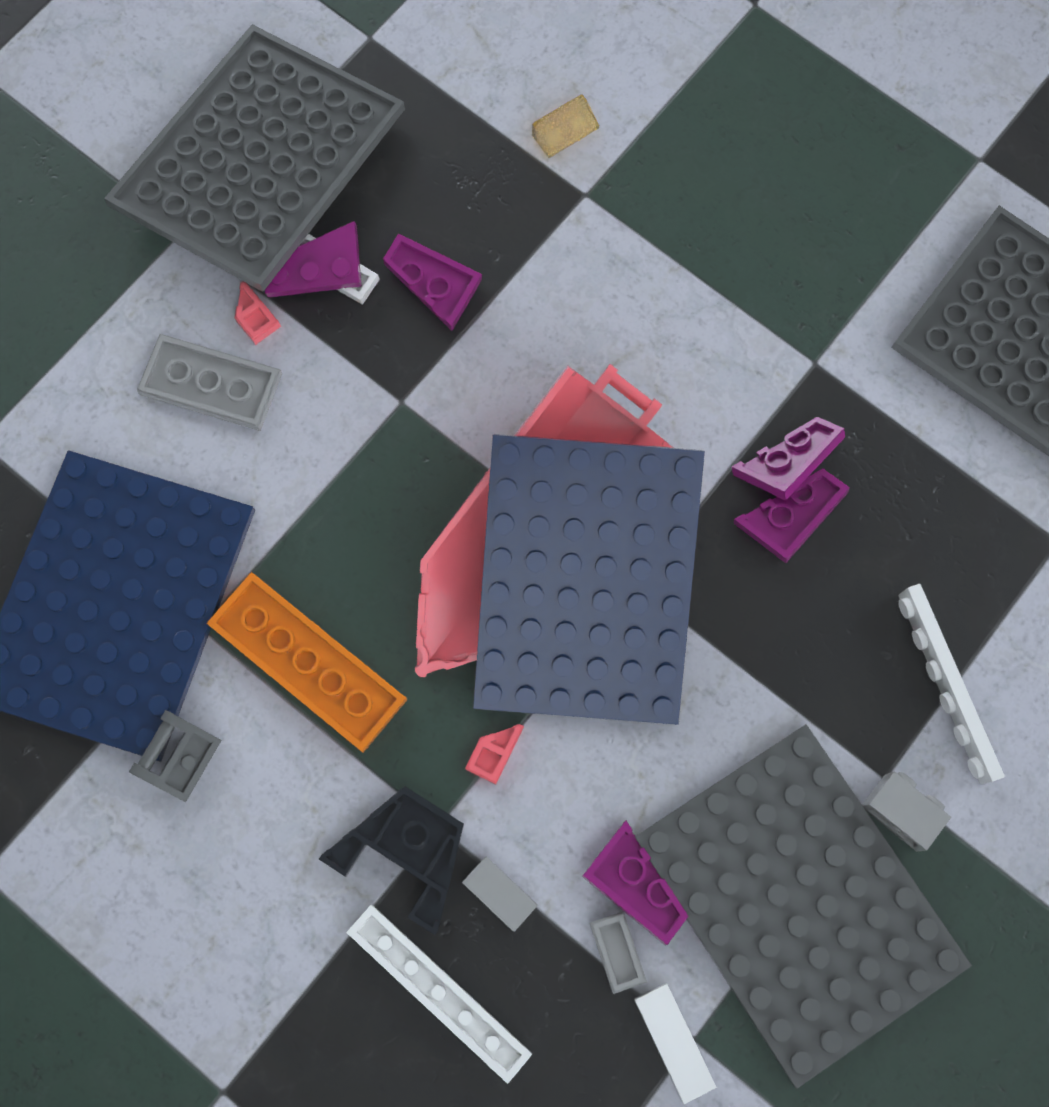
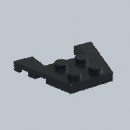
[319,786,464,935]

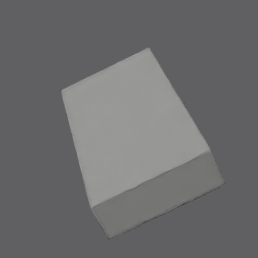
[462,856,538,932]
[589,912,647,994]

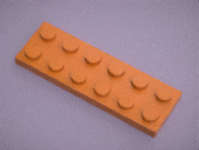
[207,572,407,753]

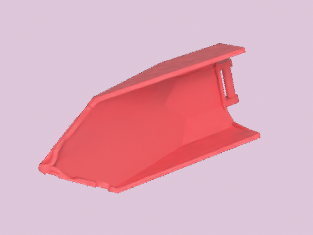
[415,364,674,677]

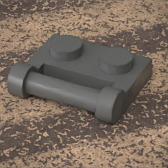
[129,710,222,802]

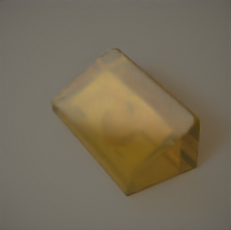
[532,94,599,158]

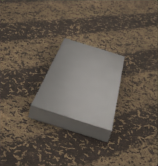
[137,334,282,431]

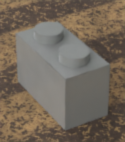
[862,772,951,852]

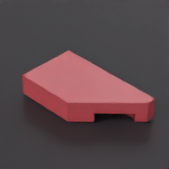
[235,281,281,345]
[465,724,524,785]

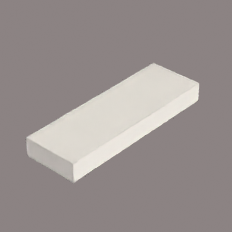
[634,983,717,1104]

